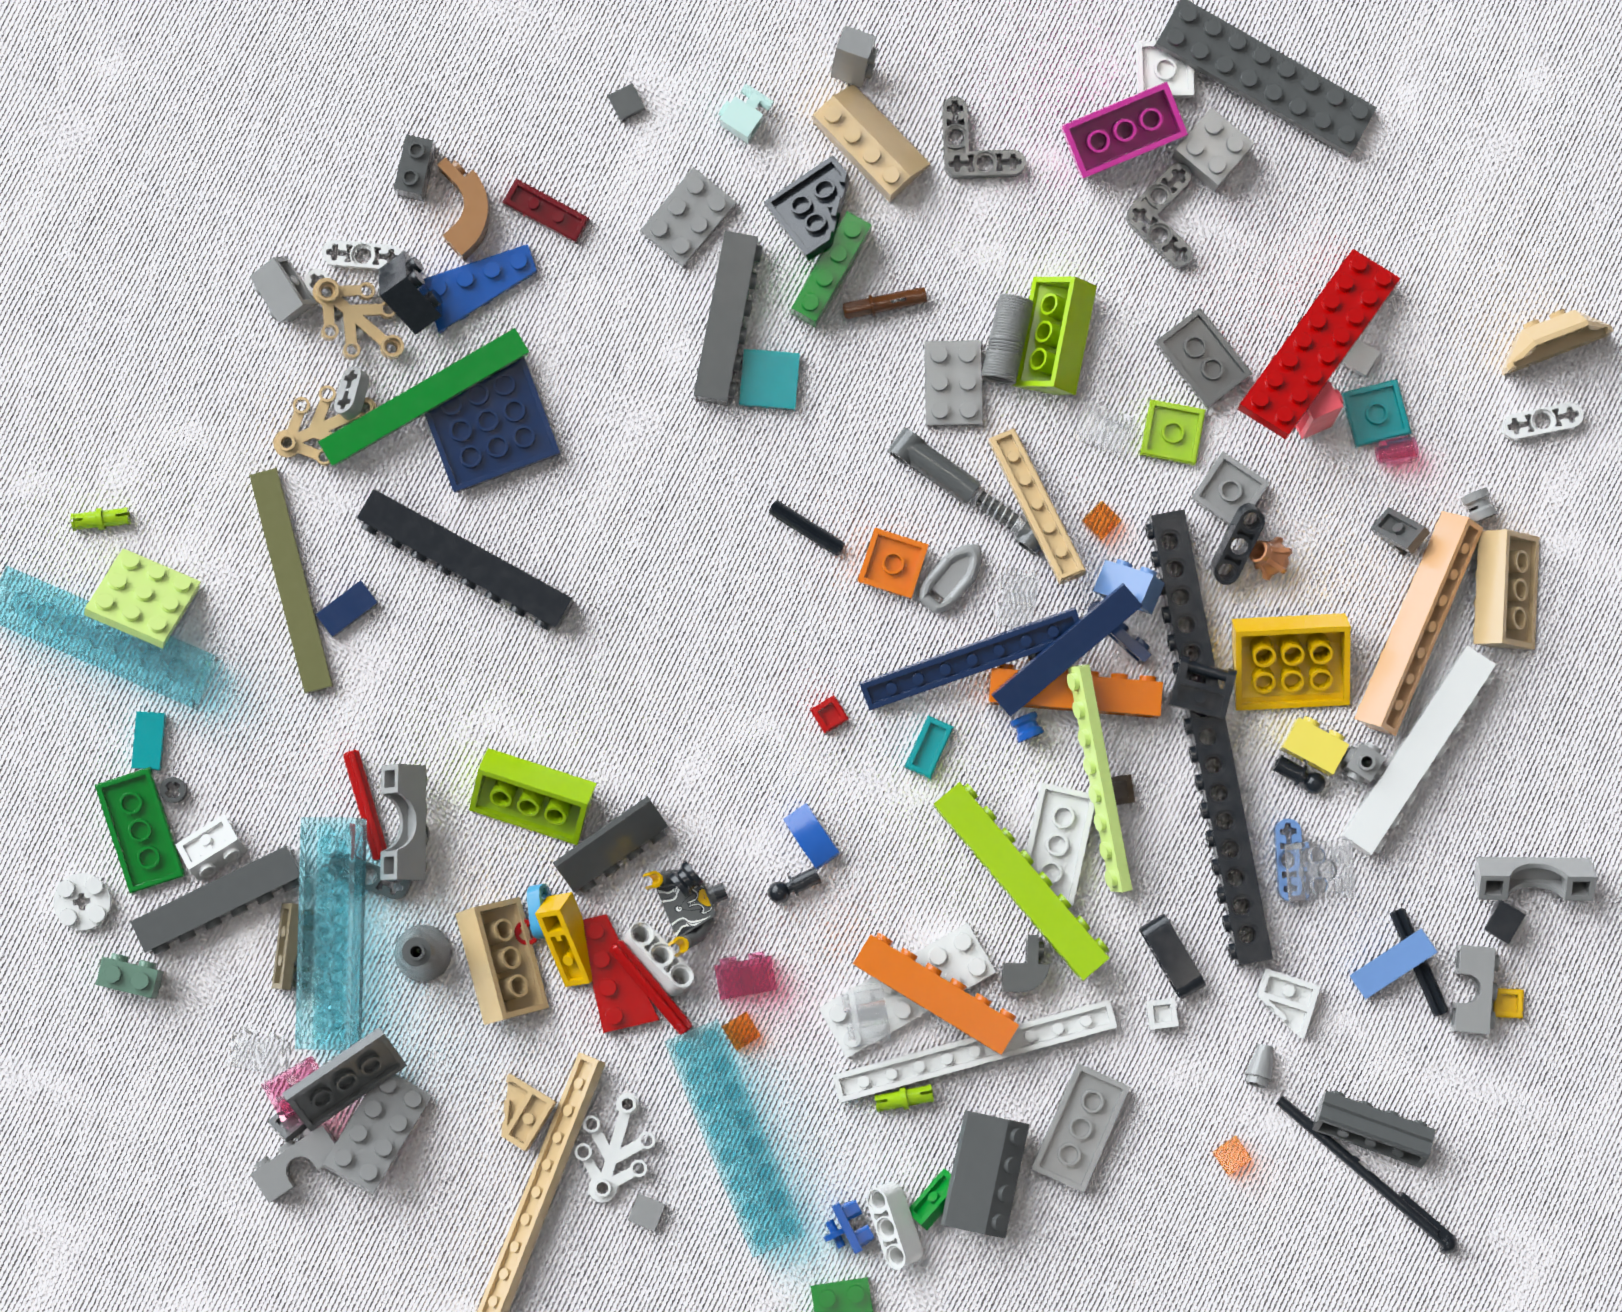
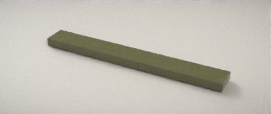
[249,468,333,694]

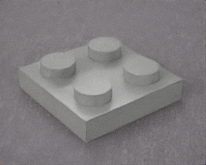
[1191,451,1270,525]

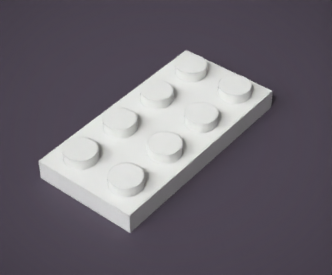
[1026,782,1094,907]

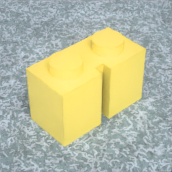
[1280,716,1350,777]

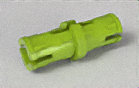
[70,507,131,531]
[874,1084,935,1113]

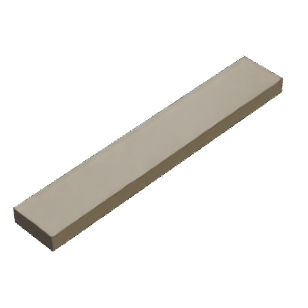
[988,428,1086,585]

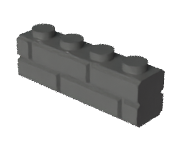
[1312,1091,1436,1169]

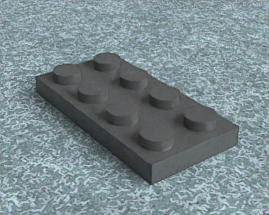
[282,1027,407,1132]

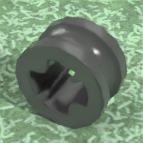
[160,777,188,803]

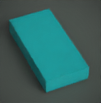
[131,711,166,771]
[904,715,954,779]

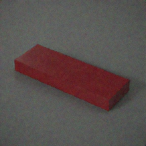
[502,178,590,244]

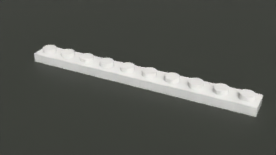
[832,999,1117,1103]

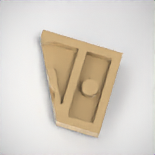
[501,1073,557,1152]

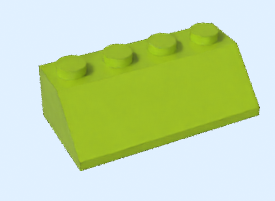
[1012,276,1097,395]
[469,748,597,845]

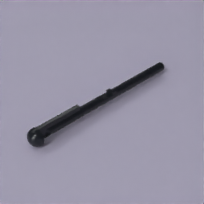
[1275,1095,1458,1254]

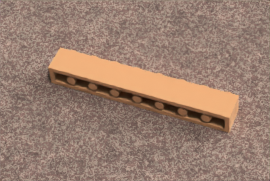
[1354,511,1483,736]

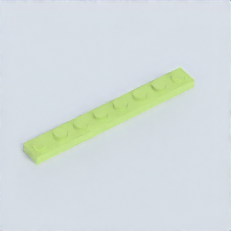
[1067,664,1133,893]

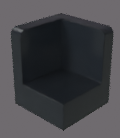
[1484,900,1526,945]

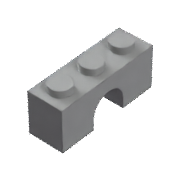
[1450,945,1500,1035]
[250,1124,337,1203]

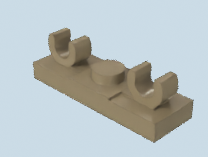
[271,903,312,990]

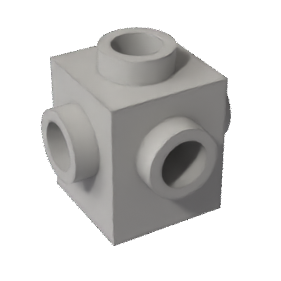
[1342,742,1386,785]

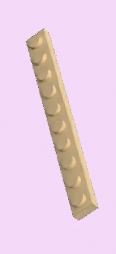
[477,1052,606,1312]

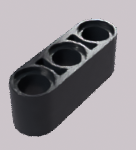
[1210,503,1265,585]
[1139,914,1206,1000]

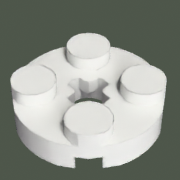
[53,873,113,931]

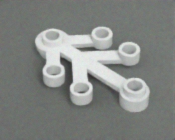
[574,1092,656,1203]

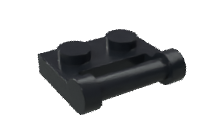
[1168,655,1237,720]

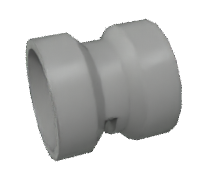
[1461,487,1498,523]

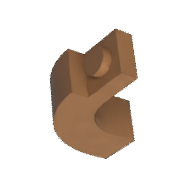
[437,157,490,261]

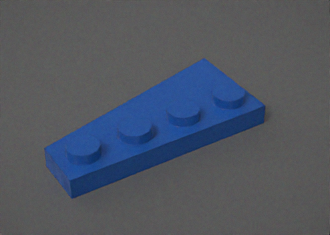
[424,244,537,334]

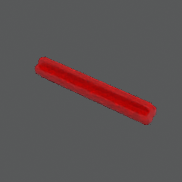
[343,750,387,861]
[610,940,693,1035]

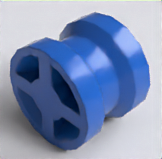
[1010,711,1044,743]

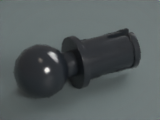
[1272,755,1326,794]
[768,866,822,904]

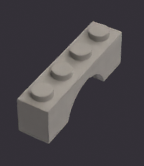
[380,764,428,882]
[1473,857,1597,901]

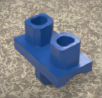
[823,1200,874,1254]

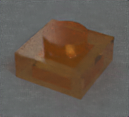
[722,1012,761,1051]

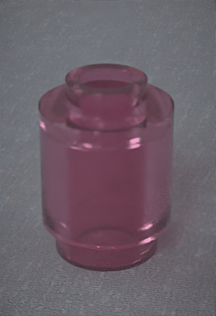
[1375,435,1419,468]

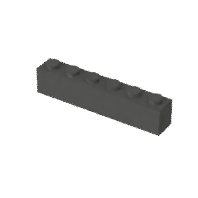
[693,231,763,406]
[130,845,305,956]

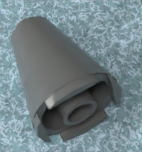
[394,925,452,982]

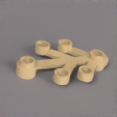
[312,278,404,360]
[273,385,377,466]

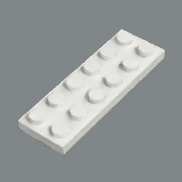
[818,922,996,1058]

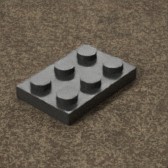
[1155,307,1252,409]

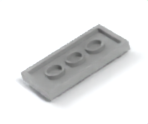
[1031,1063,1130,1193]
[322,1074,432,1196]

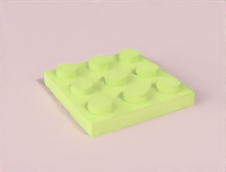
[84,548,201,649]

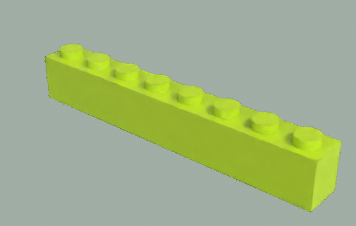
[933,782,1110,981]

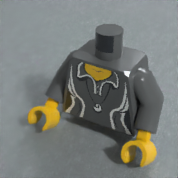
[643,869,728,957]

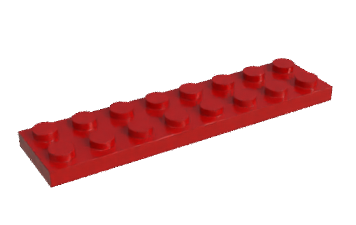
[1237,249,1401,440]

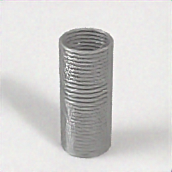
[981,293,1034,385]

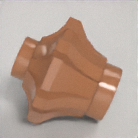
[1249,537,1292,581]

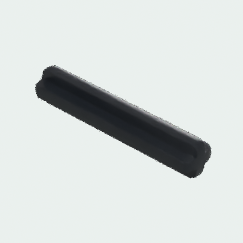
[769,500,845,556]

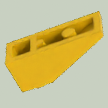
[535,892,592,987]

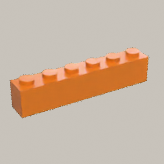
[988,664,1163,719]
[852,933,1019,1055]

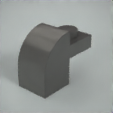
[1001,935,1050,993]

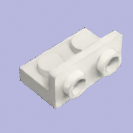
[175,814,247,881]

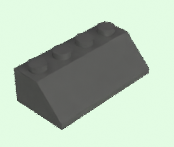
[553,796,669,894]
[940,1110,1030,1238]

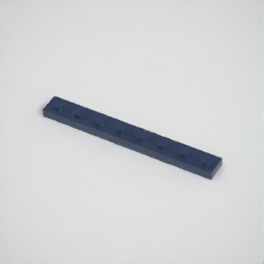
[860,607,1080,711]

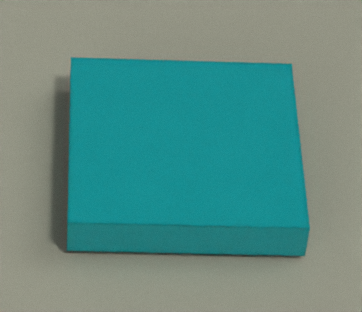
[739,349,800,410]
[1341,379,1411,448]

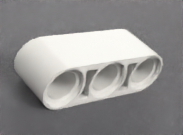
[622,921,694,996]
[866,1182,923,1270]

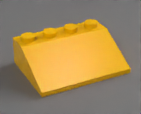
[1232,613,1351,711]

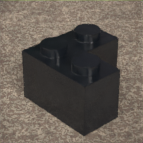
[378,250,443,335]

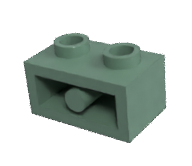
[95,953,164,999]

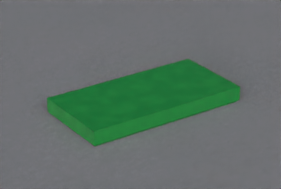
[95,767,186,894]

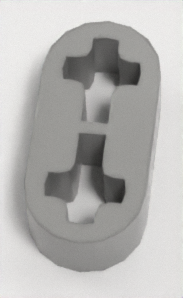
[334,366,369,420]

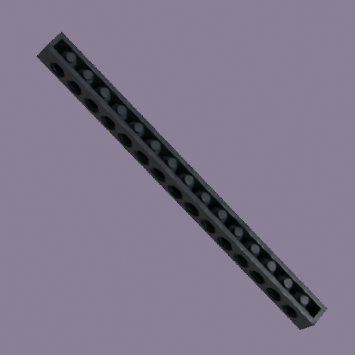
[1145,509,1273,966]

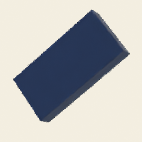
[315,580,379,638]

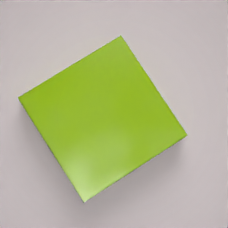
[1139,399,1206,466]

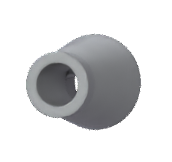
[1244,1044,1274,1089]

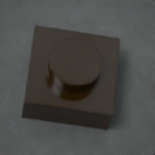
[1111,774,1135,806]

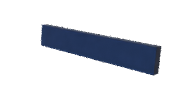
[991,583,1143,717]

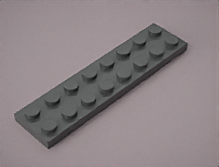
[1154,0,1377,157]

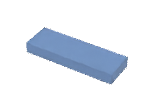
[1349,928,1438,1000]

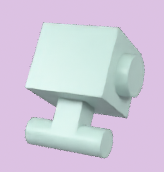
[718,83,774,144]

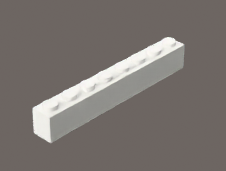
[1339,645,1496,856]

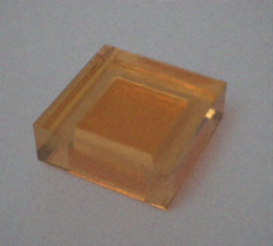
[1081,501,1122,541]
[1211,1135,1252,1176]

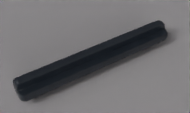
[1390,908,1448,1016]

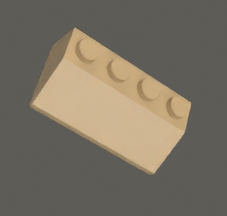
[813,85,930,203]
[1473,529,1540,650]
[455,897,549,1025]

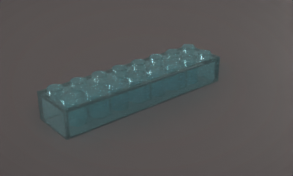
[0,565,220,710]
[295,817,367,1050]
[664,1019,807,1258]

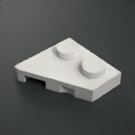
[1256,968,1321,1039]

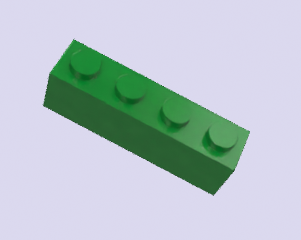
[791,211,872,328]

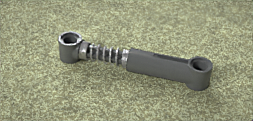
[887,427,1042,556]

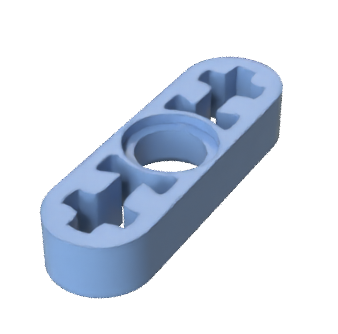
[1274,818,1305,902]

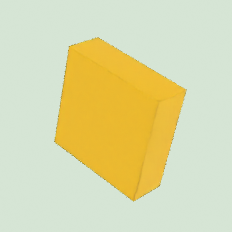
[1493,988,1524,1019]

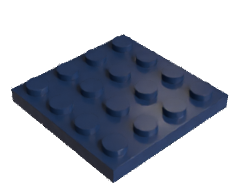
[425,357,561,494]

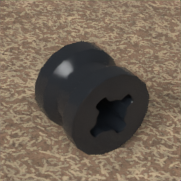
[668,861,704,898]

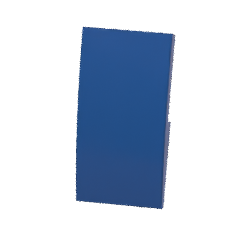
[783,803,841,870]

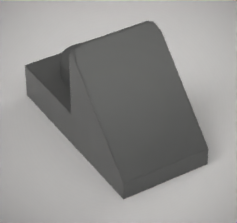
[1370,507,1430,556]

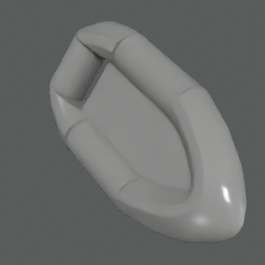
[918,544,982,614]

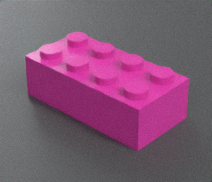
[1060,82,1188,178]

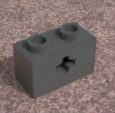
[393,134,437,202]

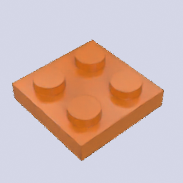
[857,527,929,599]

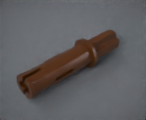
[842,287,927,319]

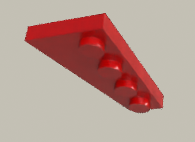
[583,914,660,1033]

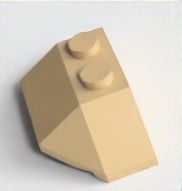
[1502,309,1614,376]

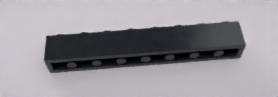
[357,489,574,632]

